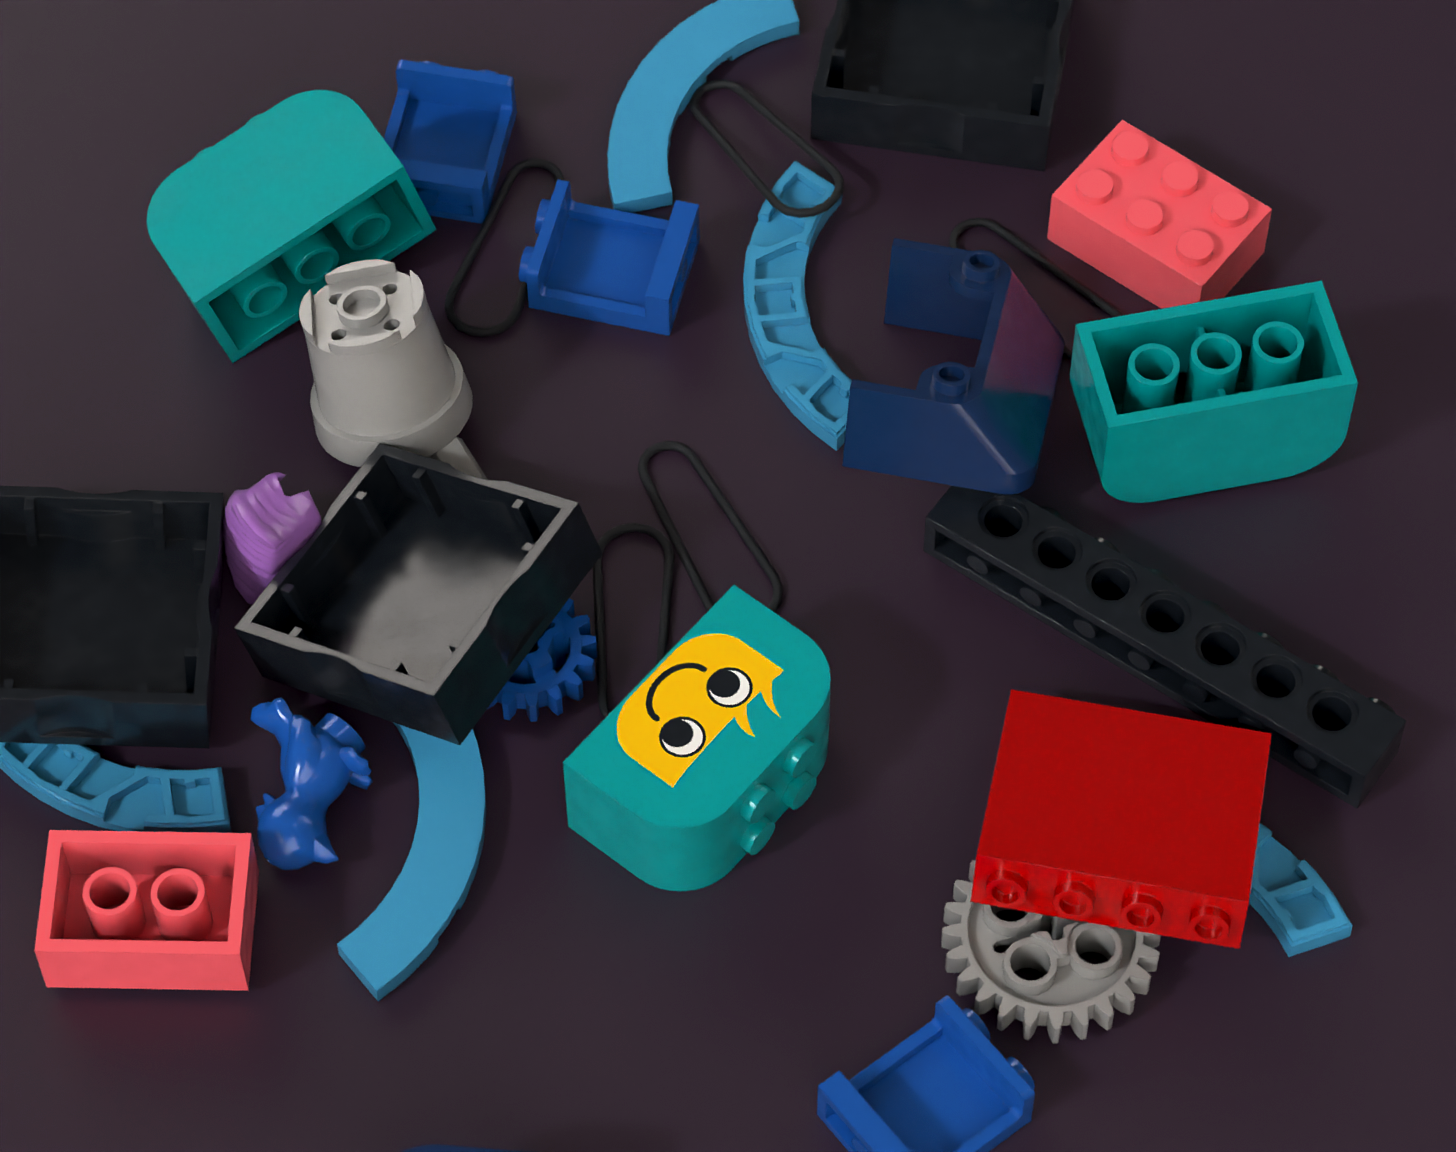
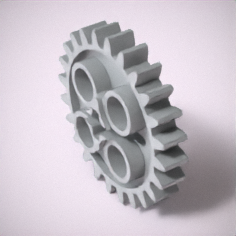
[941,860,1161,1043]

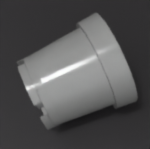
[299,259,473,467]

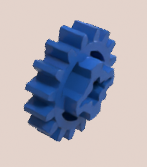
[487,598,597,722]

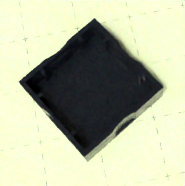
[811,0,1075,172]
[234,443,602,745]
[0,486,225,748]

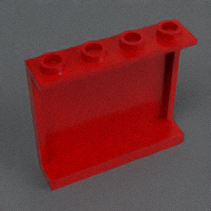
[971,689,1272,949]

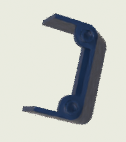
[842,238,1065,494]

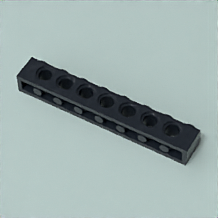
[923,485,1406,809]

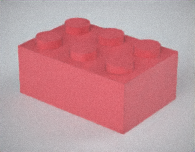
[1047,119,1272,309]
[34,830,259,991]

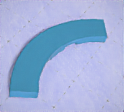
[607,0,799,213]
[743,161,852,451]
[337,722,487,1002]
[0,742,232,833]
[1249,823,1353,957]

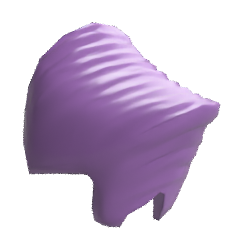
[223,472,322,605]

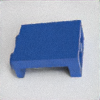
[384,60,517,224]
[519,179,700,336]
[817,995,1035,1152]

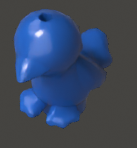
[250,697,373,870]

